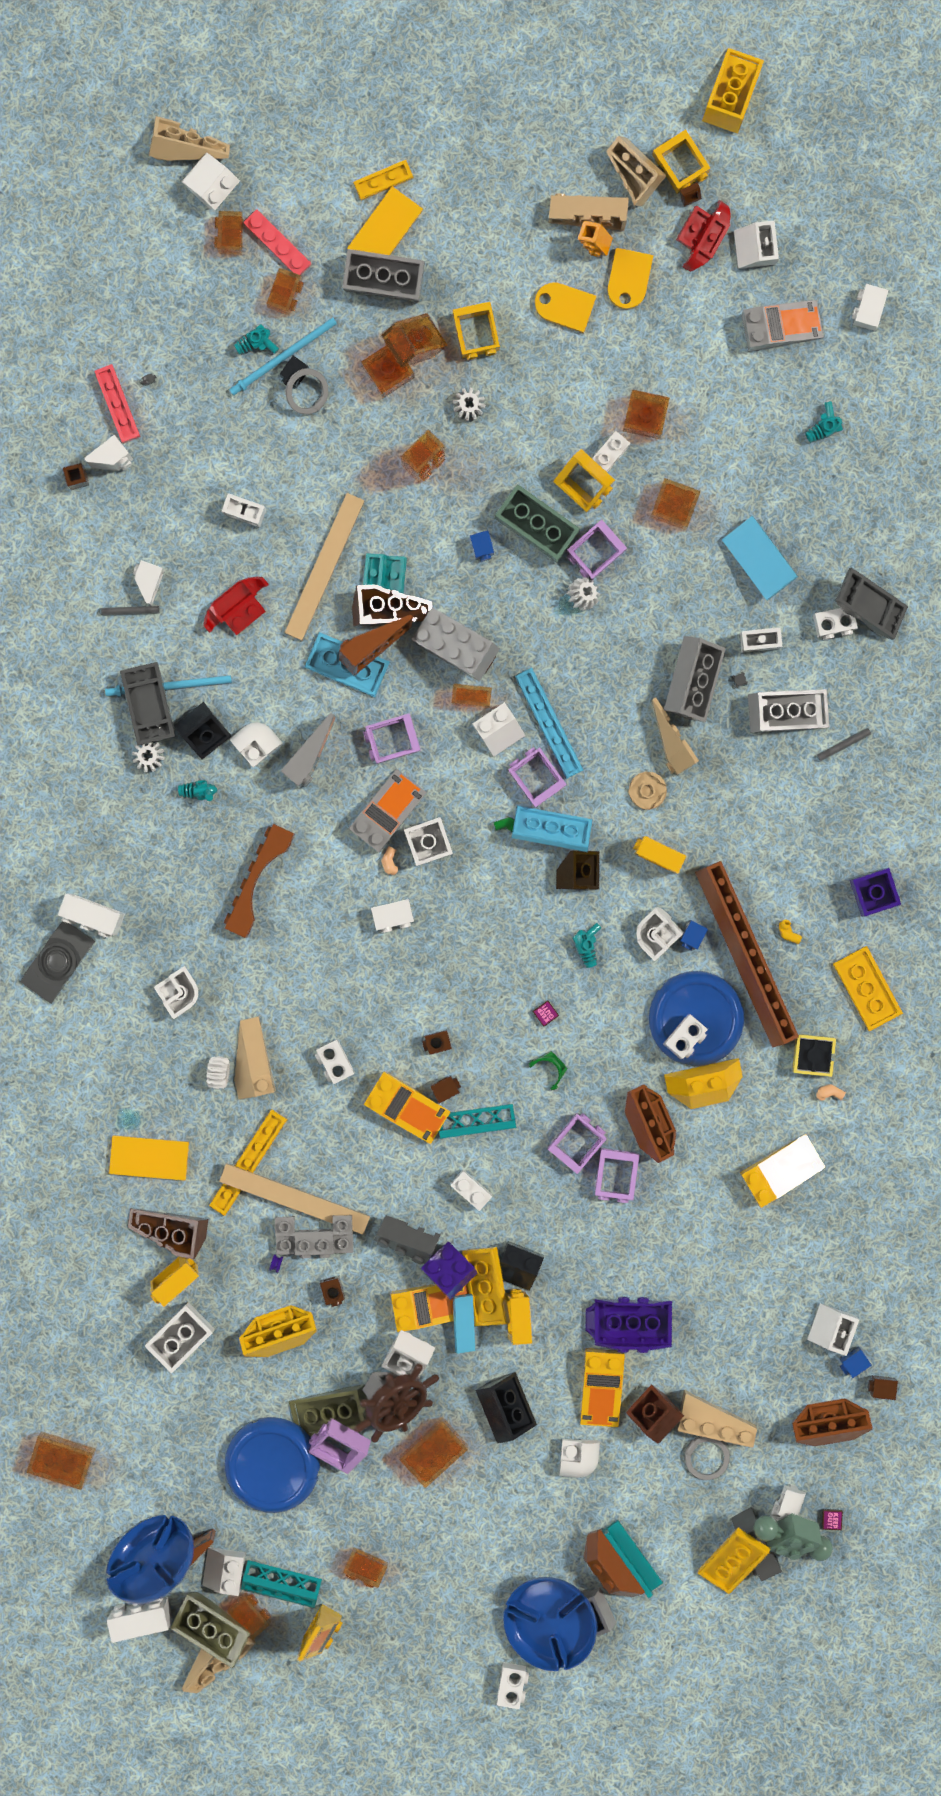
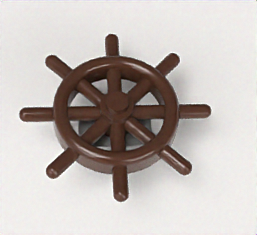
[354,1363,439,1443]

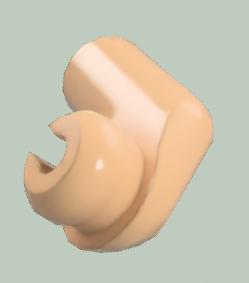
[381,846,398,875]
[816,1084,846,1101]

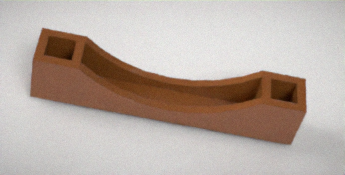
[224,824,295,938]

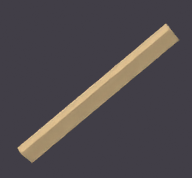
[285,493,365,641]
[219,1163,370,1235]

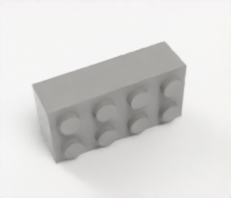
[342,249,425,302]
[412,607,500,682]
[664,636,726,723]

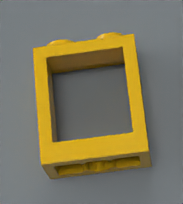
[652,129,711,194]
[453,302,500,360]
[553,449,615,512]
[633,836,686,874]
[150,1257,199,1307]
[505,1289,532,1345]

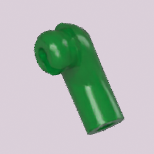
[494,817,515,832]

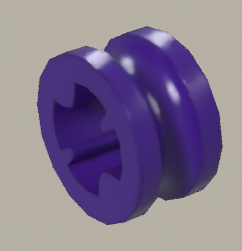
[269,1254,283,1273]

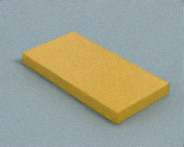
[347,186,423,255]
[833,946,903,1031]
[109,1135,189,1180]
[462,1247,510,1326]
[697,1528,770,1594]

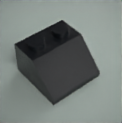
[174,702,231,760]
[500,1241,544,1291]

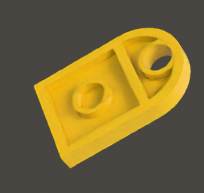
[608,248,654,309]
[535,282,596,333]

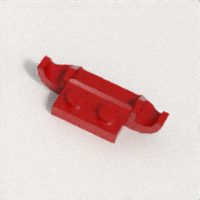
[676,200,731,272]
[203,577,269,636]

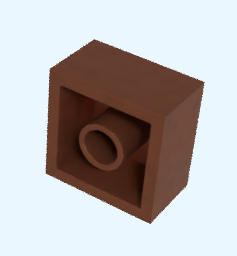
[626,1384,684,1444]

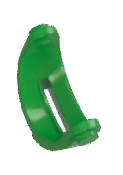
[529,1051,568,1091]

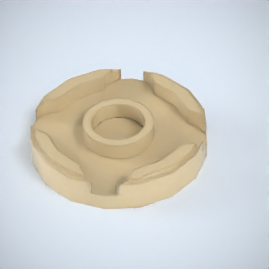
[629,772,667,810]

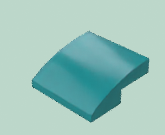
[363,553,407,594]

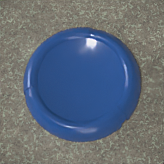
[649,971,744,1066]
[225,1417,320,1513]
[106,1515,194,1604]
[503,1577,597,1671]

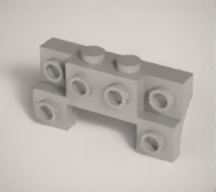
[275,1215,354,1258]

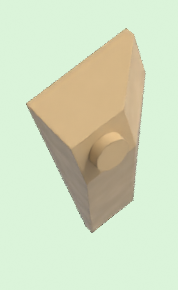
[234,1016,276,1099]

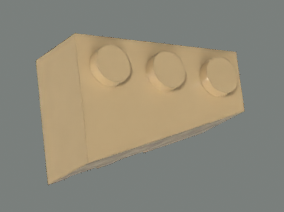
[606,136,666,206]

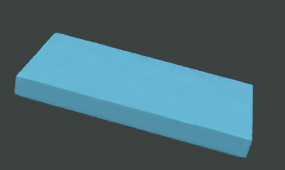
[722,516,798,601]
[304,632,390,697]
[511,806,593,852]

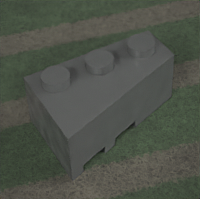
[374,1215,441,1264]
[731,1507,782,1582]

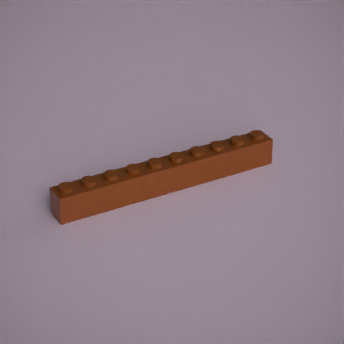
[695,861,799,1048]

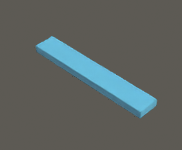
[515,668,583,779]

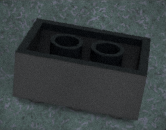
[475,1372,537,1444]

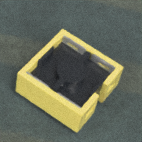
[792,1034,836,1077]

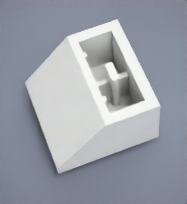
[734,220,779,269]
[807,1303,859,1356]

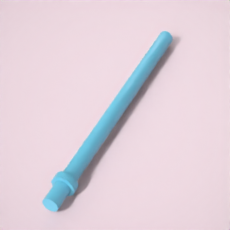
[229,317,337,396]
[105,675,232,697]

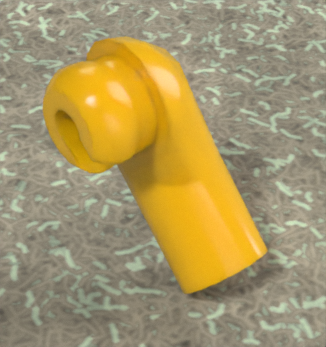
[779,919,802,945]

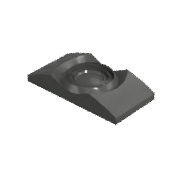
[835,567,908,640]
[120,662,175,746]
[20,921,96,1004]

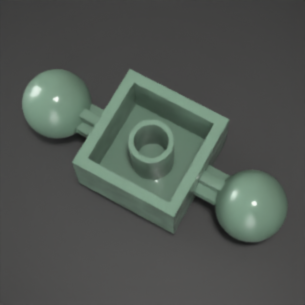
[754,1513,833,1561]

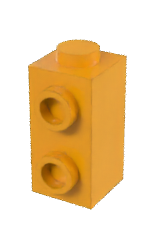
[578,221,613,257]

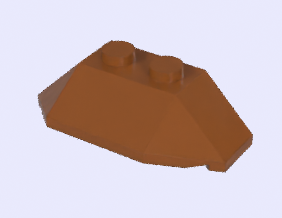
[625,1084,676,1163]
[792,1399,873,1446]
[583,1529,645,1597]

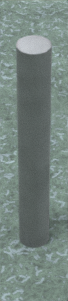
[101,606,160,616]
[817,728,871,762]

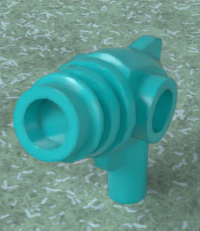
[234,324,279,355]
[805,401,843,443]
[178,780,217,801]
[572,923,601,968]

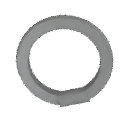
[285,368,328,415]
[684,1436,730,1480]

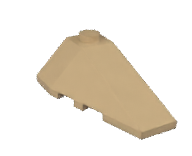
[149,116,230,161]
[652,697,699,775]
[182,1636,256,1693]

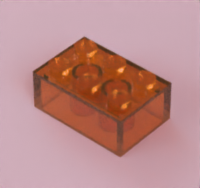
[381,313,448,368]
[401,429,446,483]
[399,1417,468,1488]
[26,1431,96,1490]

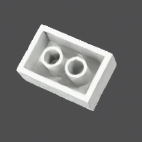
[58,893,125,938]
[145,1302,215,1374]
[107,1597,173,1643]

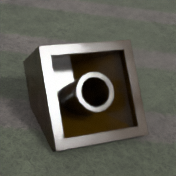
[556,850,600,889]

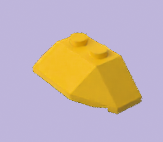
[664,1058,743,1109]
[239,1305,317,1357]

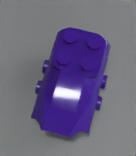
[585,1296,672,1353]

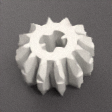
[453,388,485,421]
[567,577,600,611]
[132,742,165,772]
[206,1056,230,1089]

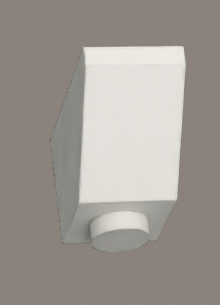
[133,560,165,606]

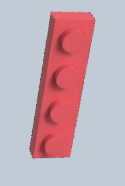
[243,209,312,278]
[94,364,141,443]

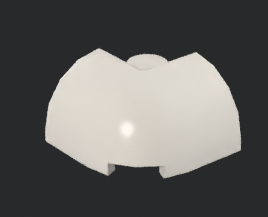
[230,722,283,768]
[636,907,684,961]
[154,966,198,1019]
[559,1439,600,1478]
[770,1483,806,1521]

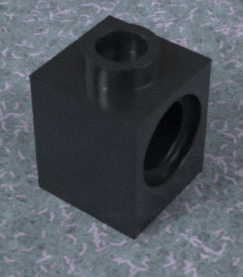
[280,355,309,388]

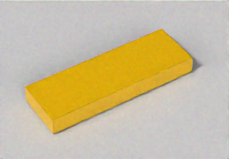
[353,160,414,201]

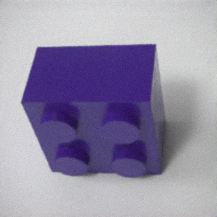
[849,868,902,917]
[421,1241,477,1300]

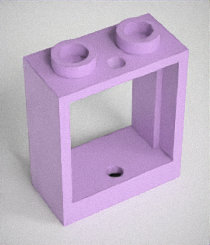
[566,519,627,580]
[363,713,421,764]
[508,747,566,808]
[548,1113,607,1174]
[594,1148,639,1203]
[309,1419,371,1474]

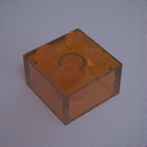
[361,341,415,398]
[623,389,670,439]
[650,478,701,530]

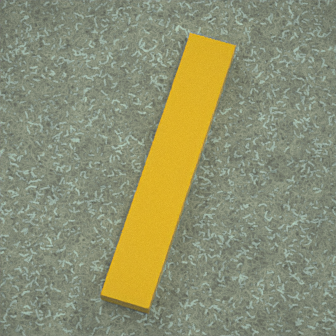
[209,1109,288,1216]

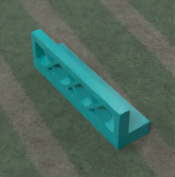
[439,1104,516,1139]
[602,1520,663,1599]
[241,1560,322,1608]

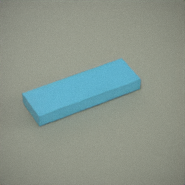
[453,1294,475,1354]

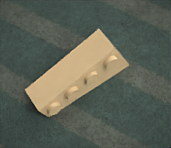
[548,193,629,231]
[676,1389,757,1448]

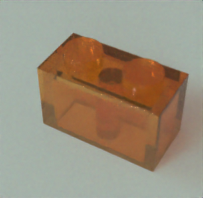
[214,211,243,255]
[267,268,304,316]
[452,684,492,708]
[343,1547,388,1588]
[227,1592,271,1640]

